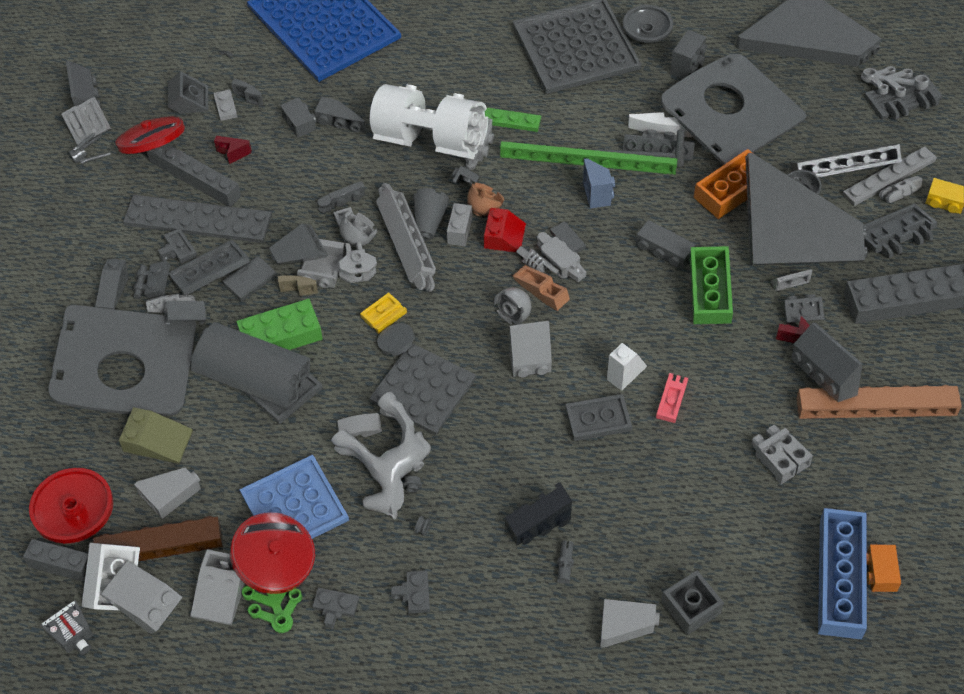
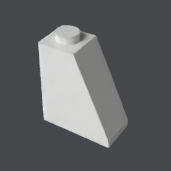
[607,343,647,391]

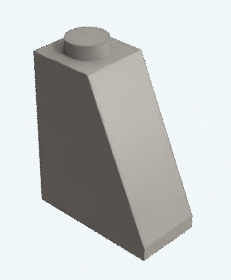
[134,468,201,519]
[600,599,660,647]

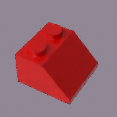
[484,208,526,253]

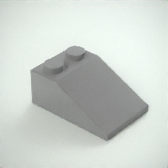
[510,321,552,377]
[100,560,182,634]

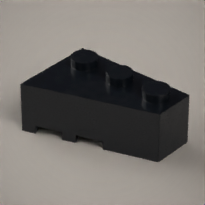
[505,482,572,545]

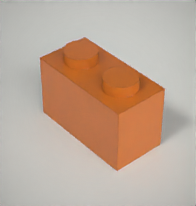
[866,545,901,592]

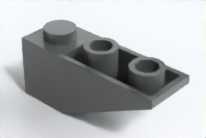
[315,97,366,133]

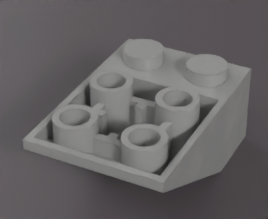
[190,549,245,626]

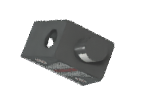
[40,600,93,655]

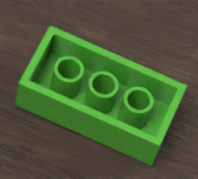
[690,246,733,324]
[236,299,323,350]

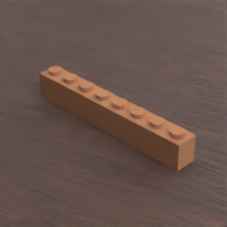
[796,385,962,419]

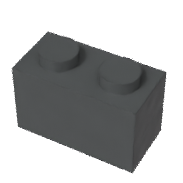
[280,97,317,138]

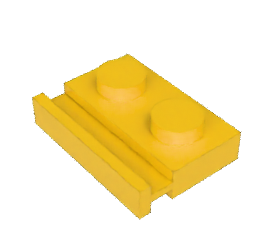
[360,293,407,334]

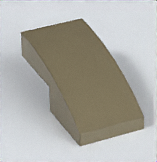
[278,275,318,296]

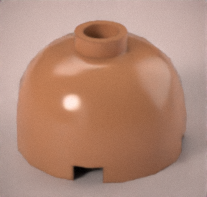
[467,183,504,216]

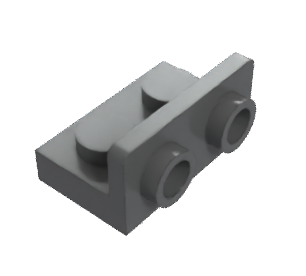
[451,166,481,184]
[781,294,825,324]

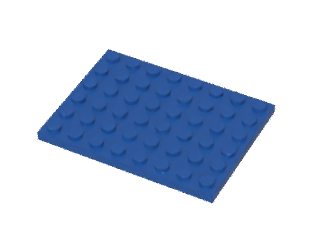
[247,0,401,82]

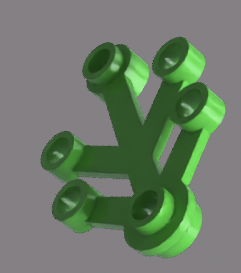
[242,586,302,633]

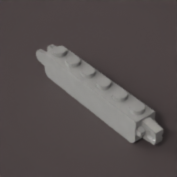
[376,183,436,292]

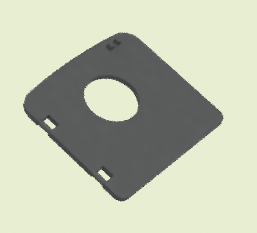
[661,54,806,165]
[49,305,196,416]

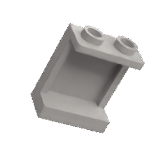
[297,239,346,288]

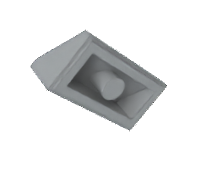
[771,269,812,291]

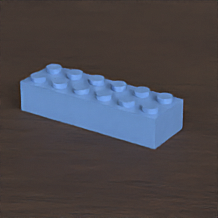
[818,508,867,639]

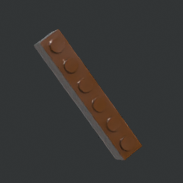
[93,516,223,562]

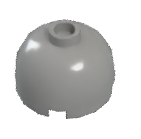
[339,211,377,246]
[494,287,532,325]

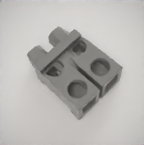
[751,425,813,485]

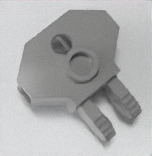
[338,242,377,283]

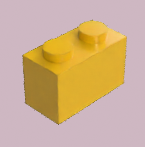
[925,178,964,214]

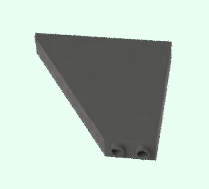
[736,0,881,67]
[745,153,867,266]

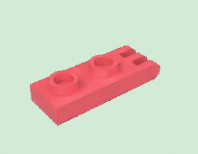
[656,373,689,423]

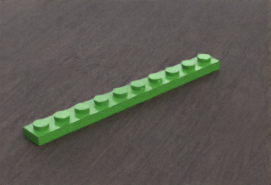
[500,141,677,175]

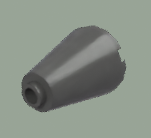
[413,188,449,241]

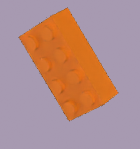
[694,149,752,219]

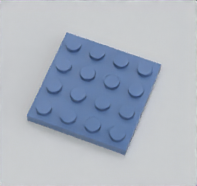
[240,455,349,539]

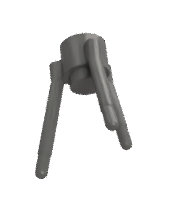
[68,133,111,164]

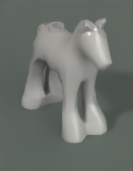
[331,392,431,520]

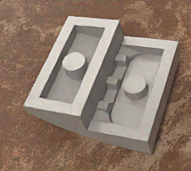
[62,97,111,145]

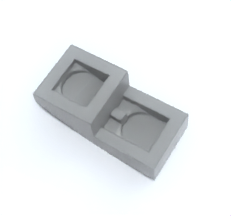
[338,413,382,437]

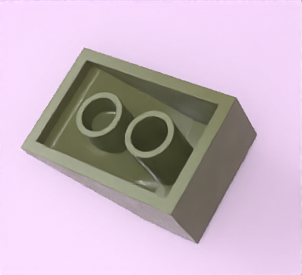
[119,407,193,464]

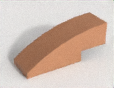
[513,265,570,311]

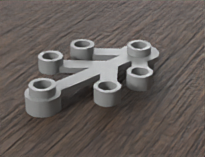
[861,66,929,97]

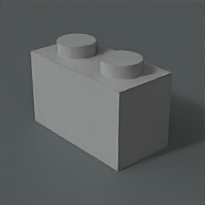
[447,203,472,246]

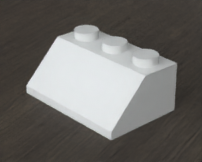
[82,543,140,610]

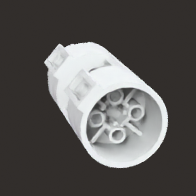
[370,84,488,159]

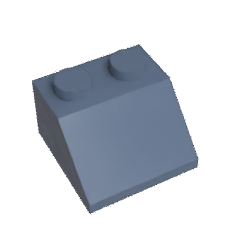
[583,158,615,208]

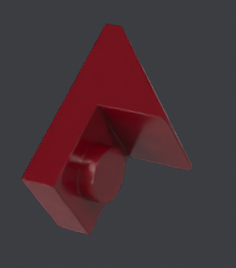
[214,136,252,164]
[776,316,810,343]

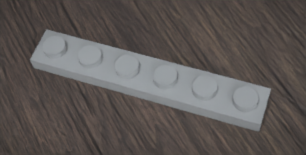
[842,147,937,206]

